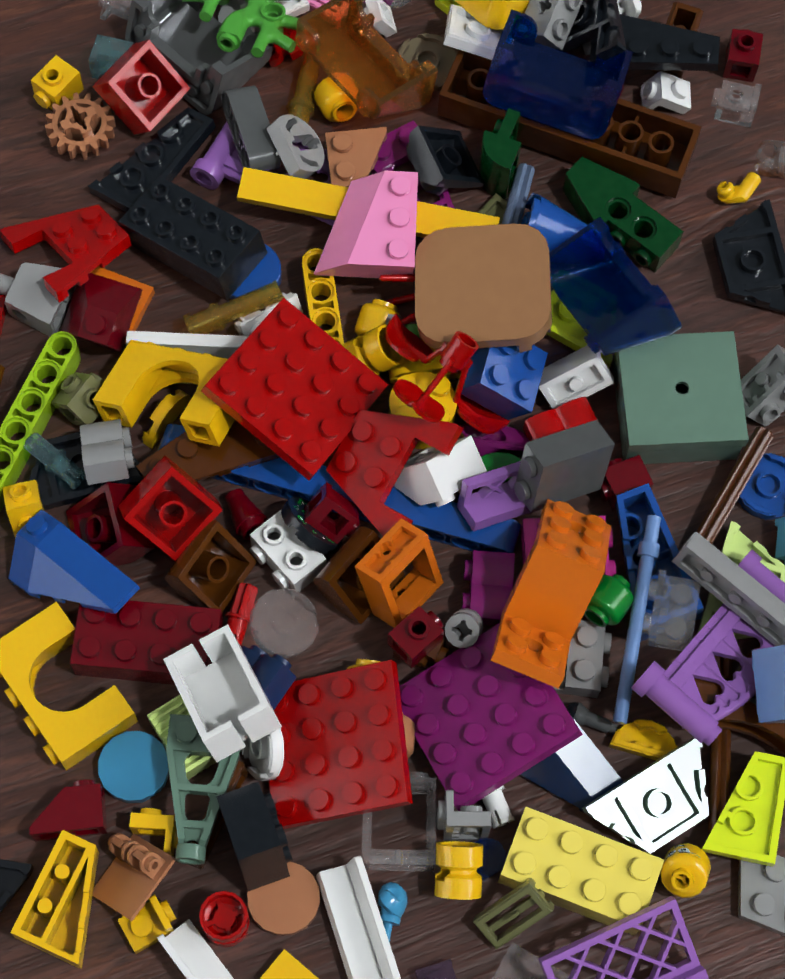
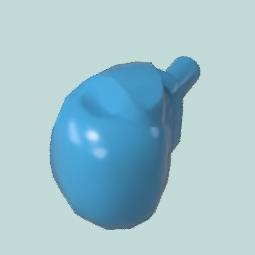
[378,882,408,943]

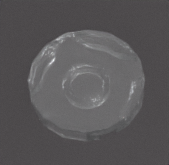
[249,588,319,658]

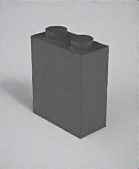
[514,420,615,513]

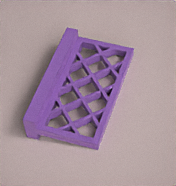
[538,896,709,979]

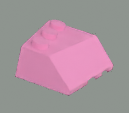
[314,171,418,278]

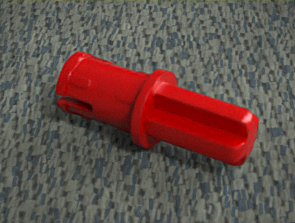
[225,583,258,646]

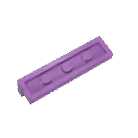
[457,461,530,532]

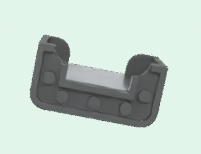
[125,0,274,115]

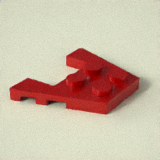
[0,204,131,302]
[326,410,464,536]

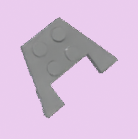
[738,855,785,936]

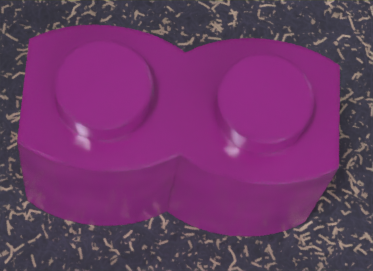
[461,550,515,626]

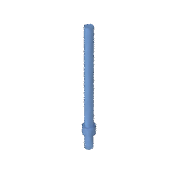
[612,515,661,725]

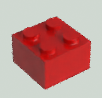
[92,40,191,135]
[118,455,223,561]

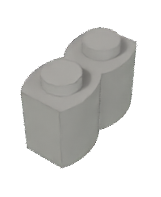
[80,419,135,485]

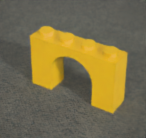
[93,340,235,447]
[0,601,138,771]

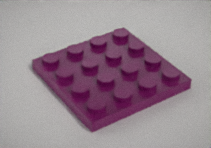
[399,624,583,811]

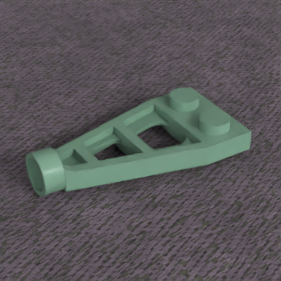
[166,714,240,865]

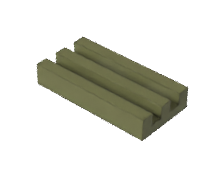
[473,878,555,950]

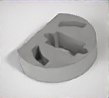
[266,114,325,179]

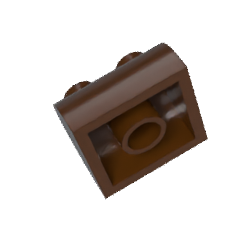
[165,520,257,612]
[314,526,405,625]

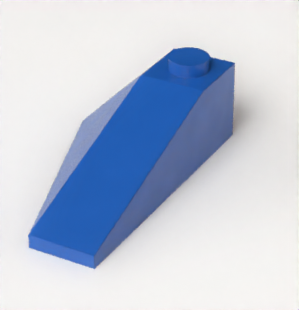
[9,509,140,614]

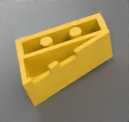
[10,830,99,969]

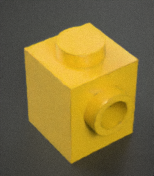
[31,55,84,109]

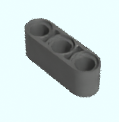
[221,85,281,171]

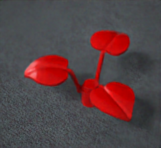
[385,314,511,434]

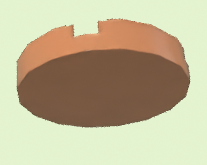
[247,862,320,936]

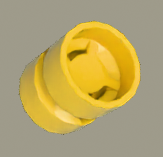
[343,324,404,375]
[434,841,483,900]

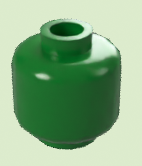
[584,574,633,627]

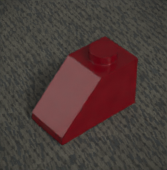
[29,779,107,842]

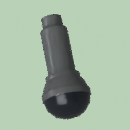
[566,702,617,734]

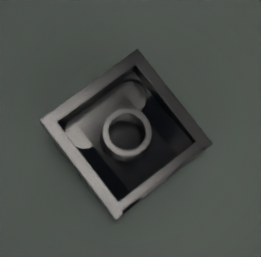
[406,125,485,195]

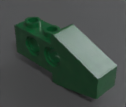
[563,157,684,272]

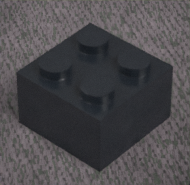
[216,782,293,891]

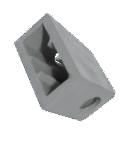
[0,262,77,337]

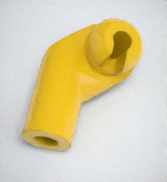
[717,172,761,204]

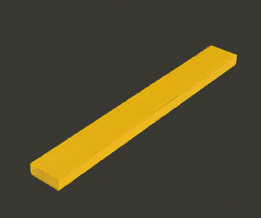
[237,167,500,238]

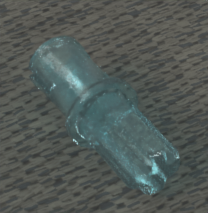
[24,433,86,489]

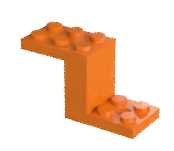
[490,499,612,689]

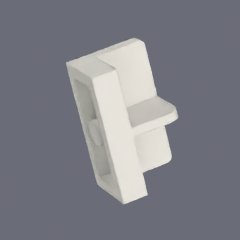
[539,341,614,409]

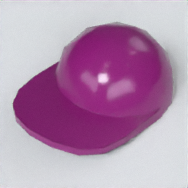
[459,423,530,457]

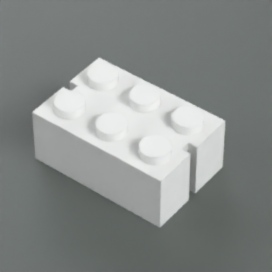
[163,624,282,762]

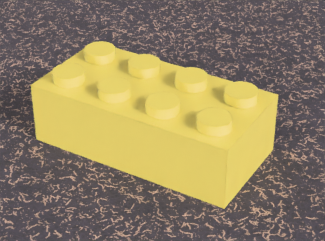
[498,807,664,936]

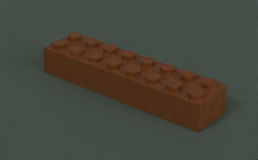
[438,50,702,198]

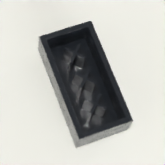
[119,175,268,300]

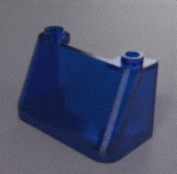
[483,10,633,139]
[549,217,683,356]

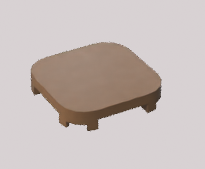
[415,223,552,353]

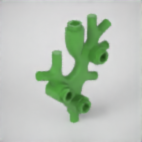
[182,0,302,58]

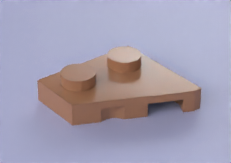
[325,127,387,187]

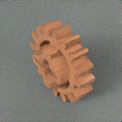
[45,92,116,160]

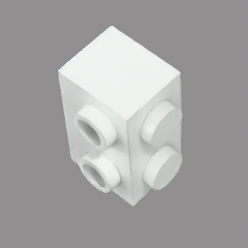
[249,510,327,595]

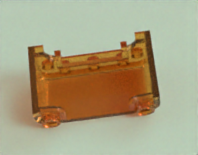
[295,0,438,119]

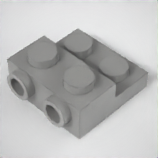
[554,620,612,698]

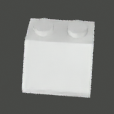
[394,435,487,507]

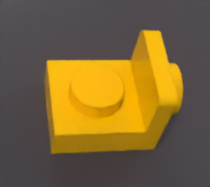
[118,894,177,954]

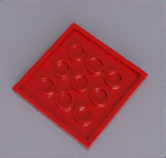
[201,298,389,480]
[269,660,413,829]

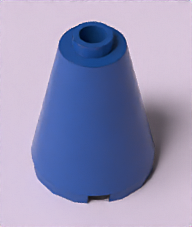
[521,193,605,264]

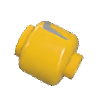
[354,299,402,336]

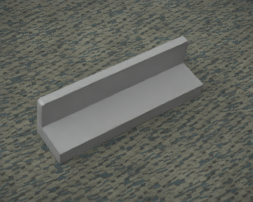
[672,532,785,646]

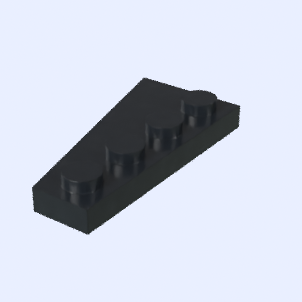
[88,107,216,212]

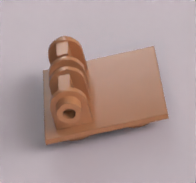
[93,833,175,921]

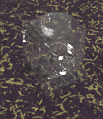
[711,80,762,128]

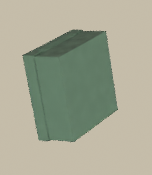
[612,331,749,464]

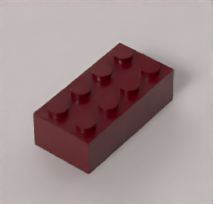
[70,600,224,685]

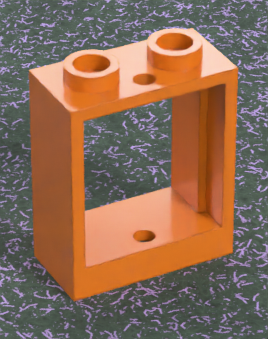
[354,518,444,628]

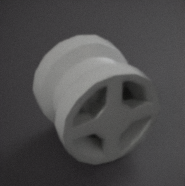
[445,608,484,648]

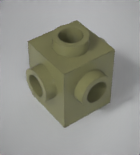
[51,372,104,426]

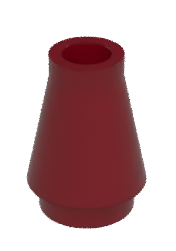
[225,488,267,540]

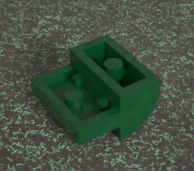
[479,108,521,200]

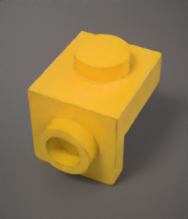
[3,480,44,539]
[129,808,178,857]

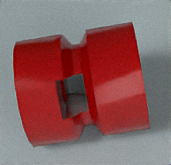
[199,891,250,947]

